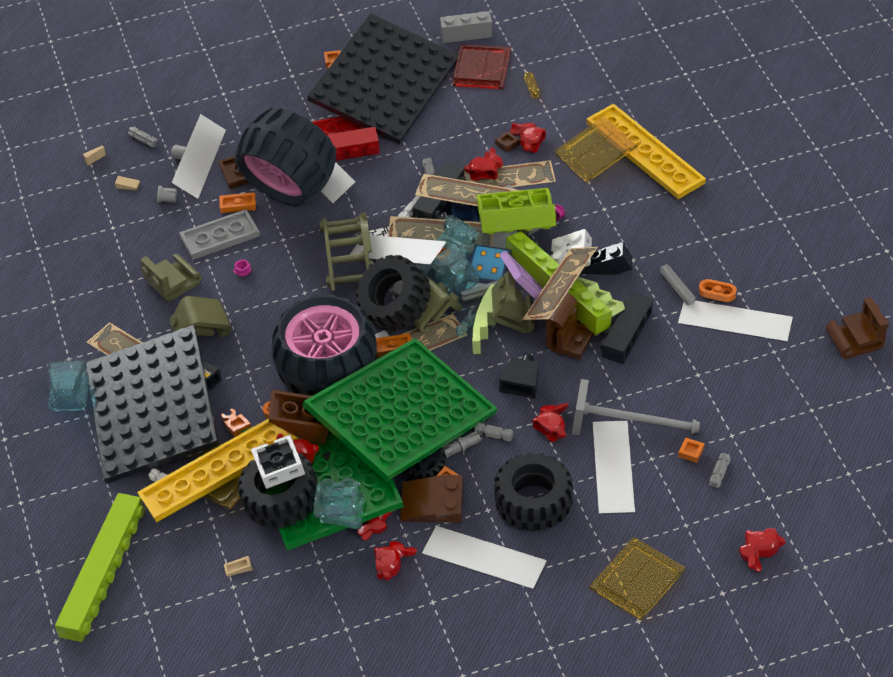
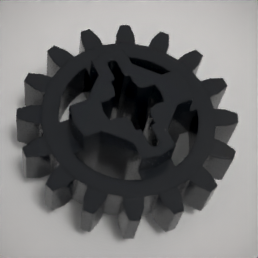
[403,450,445,480]

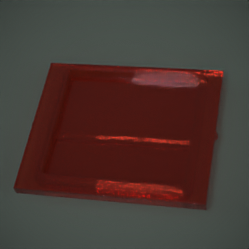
[453,44,511,89]

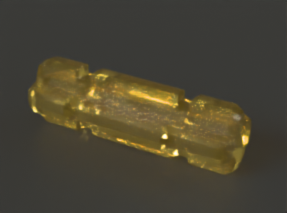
[524,71,540,99]

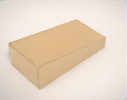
[83,145,106,165]
[115,176,140,190]
[224,556,253,577]

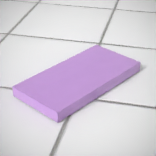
[500,251,543,300]

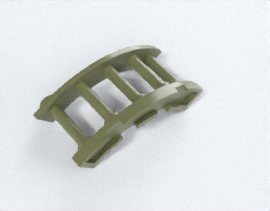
[319,212,373,291]

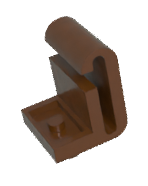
[546,294,594,360]
[825,297,889,359]

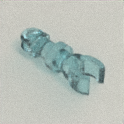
[456,308,476,336]

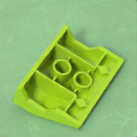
[476,188,556,235]

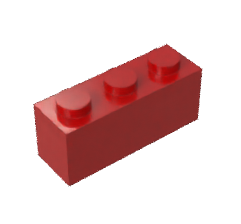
[327,127,380,161]

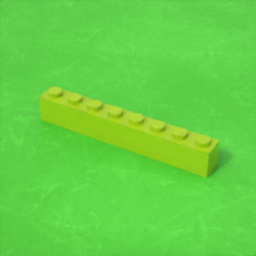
[506,231,612,335]
[55,493,145,642]

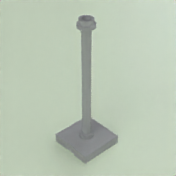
[572,379,700,435]

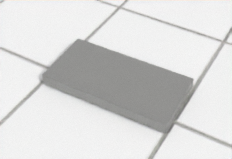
[179,209,260,260]

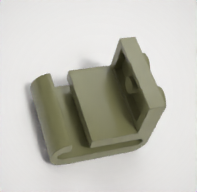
[140,254,202,301]
[492,271,535,333]
[413,277,463,333]
[170,296,232,337]

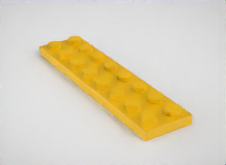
[586,104,706,199]
[137,419,297,523]

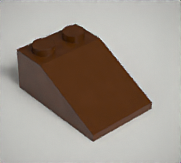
[269,390,329,444]
[400,475,464,523]

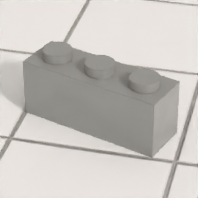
[440,11,492,43]

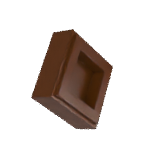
[495,132,520,152]

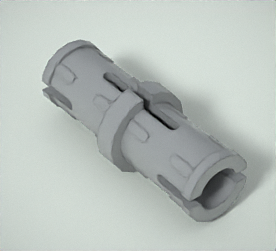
[440,431,481,459]

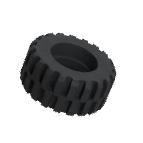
[356,255,431,331]
[494,452,573,532]
[238,453,320,528]

